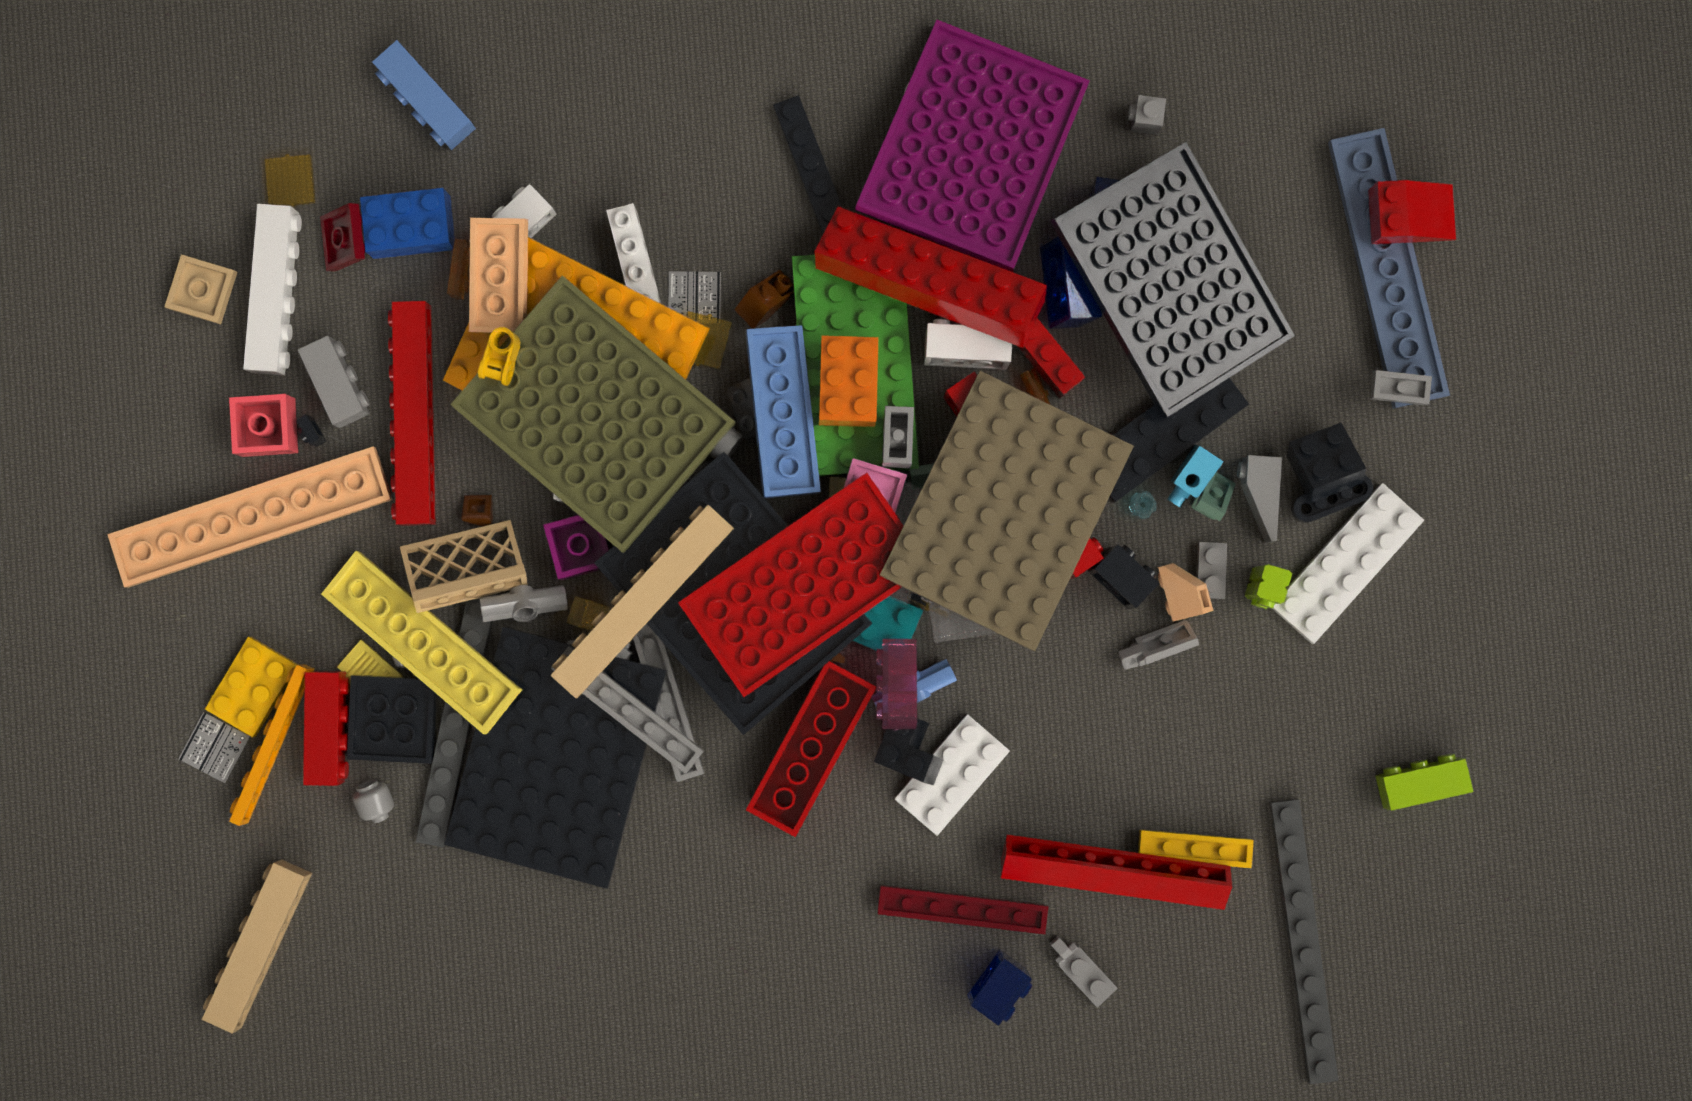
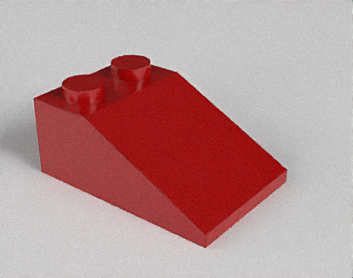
[1368,180,1456,244]

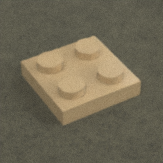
[165,255,238,325]

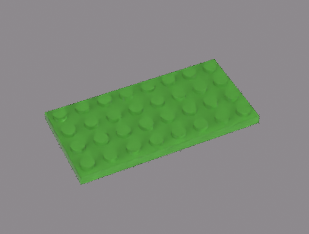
[792,255,919,477]

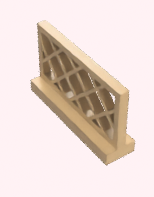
[400,520,528,613]

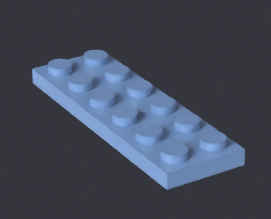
[745,325,821,498]

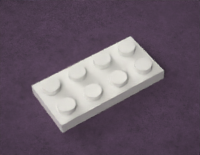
[894,714,1010,836]

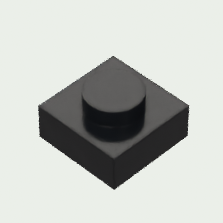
[296,415,327,447]

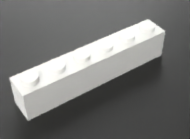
[243,204,302,376]

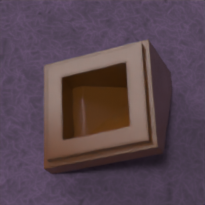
[461,495,493,526]

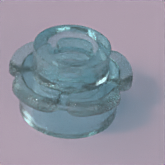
[1129,491,1157,519]

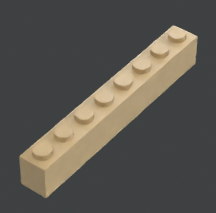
[551,505,734,699]

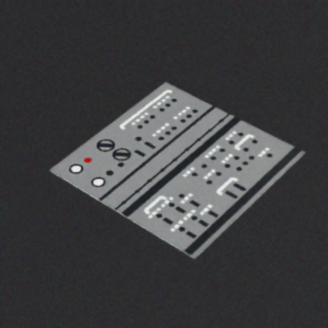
[668,271,721,324]
[179,712,250,783]

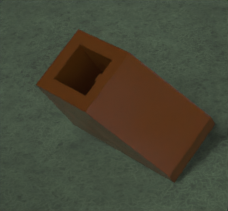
[734,270,794,329]

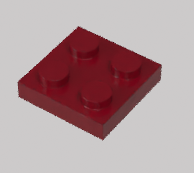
[320,203,365,272]

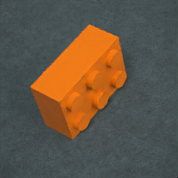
[819,336,878,427]

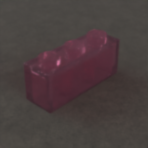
[876,639,917,729]

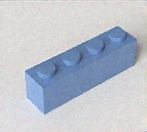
[372,40,476,150]

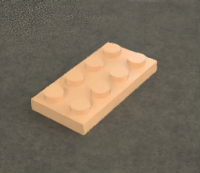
[469,218,528,333]

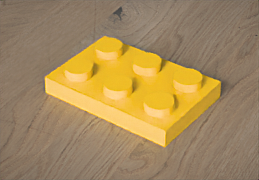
[205,637,299,737]

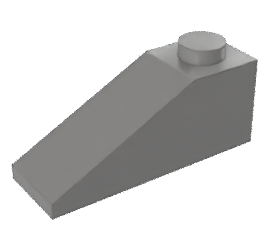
[1237,455,1282,543]

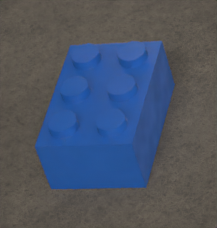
[360,188,456,259]

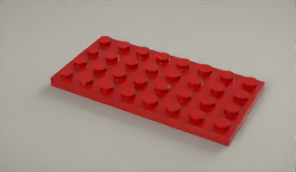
[678,472,904,697]

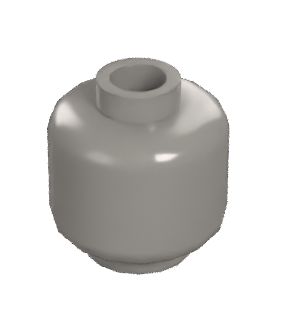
[352,779,394,823]

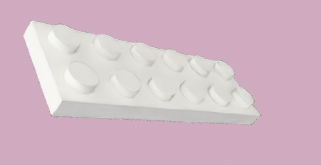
[1273,483,1424,644]

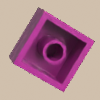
[543,515,612,580]

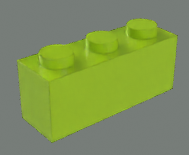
[1375,754,1473,811]

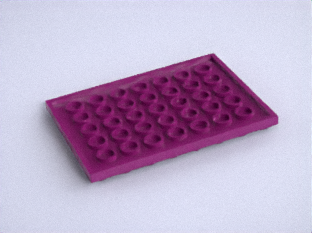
[855,20,1090,272]

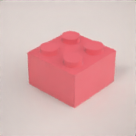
[229,394,298,457]

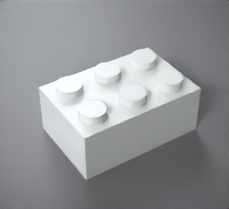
[924,319,1012,370]

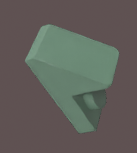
[1191,472,1236,521]

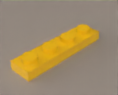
[1138,829,1254,868]

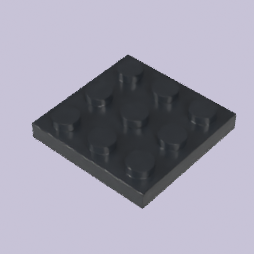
[347,675,437,764]

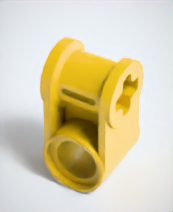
[478,327,521,386]

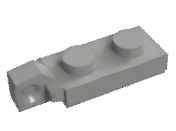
[1118,620,1199,670]
[1050,935,1118,1008]

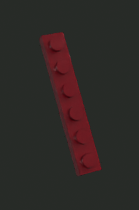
[877,885,1049,935]

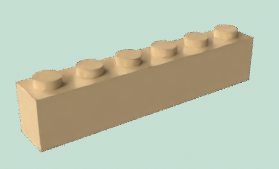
[202,860,312,1034]

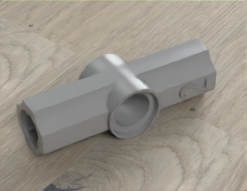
[479,585,567,622]

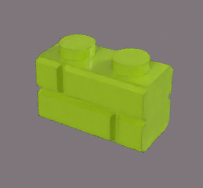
[1245,564,1292,609]

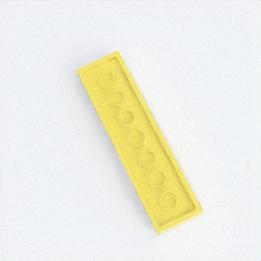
[321,551,522,734]

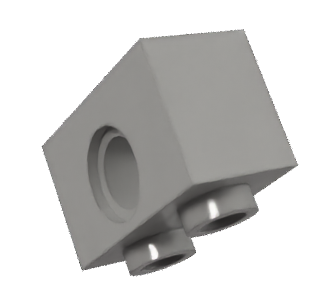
[882,406,914,469]

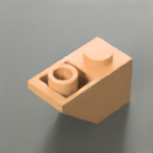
[1158,563,1213,621]

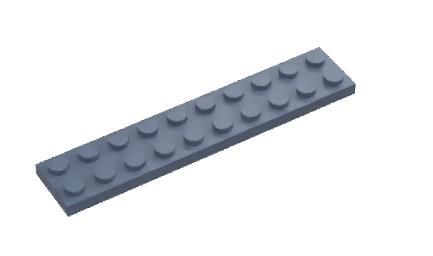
[1328,128,1450,409]

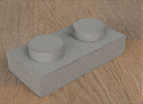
[1370,370,1432,405]
[1196,542,1227,599]

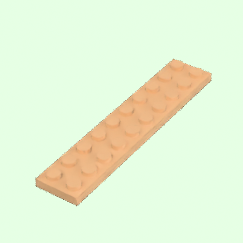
[107,446,393,588]

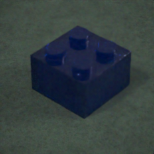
[967,949,1032,1026]

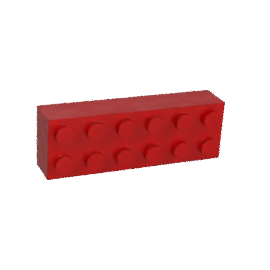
[746,661,876,837]

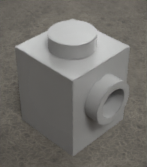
[1128,95,1166,135]

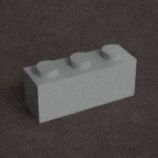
[298,336,370,428]

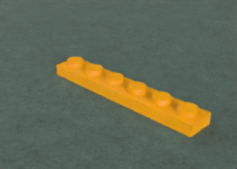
[229,664,315,826]

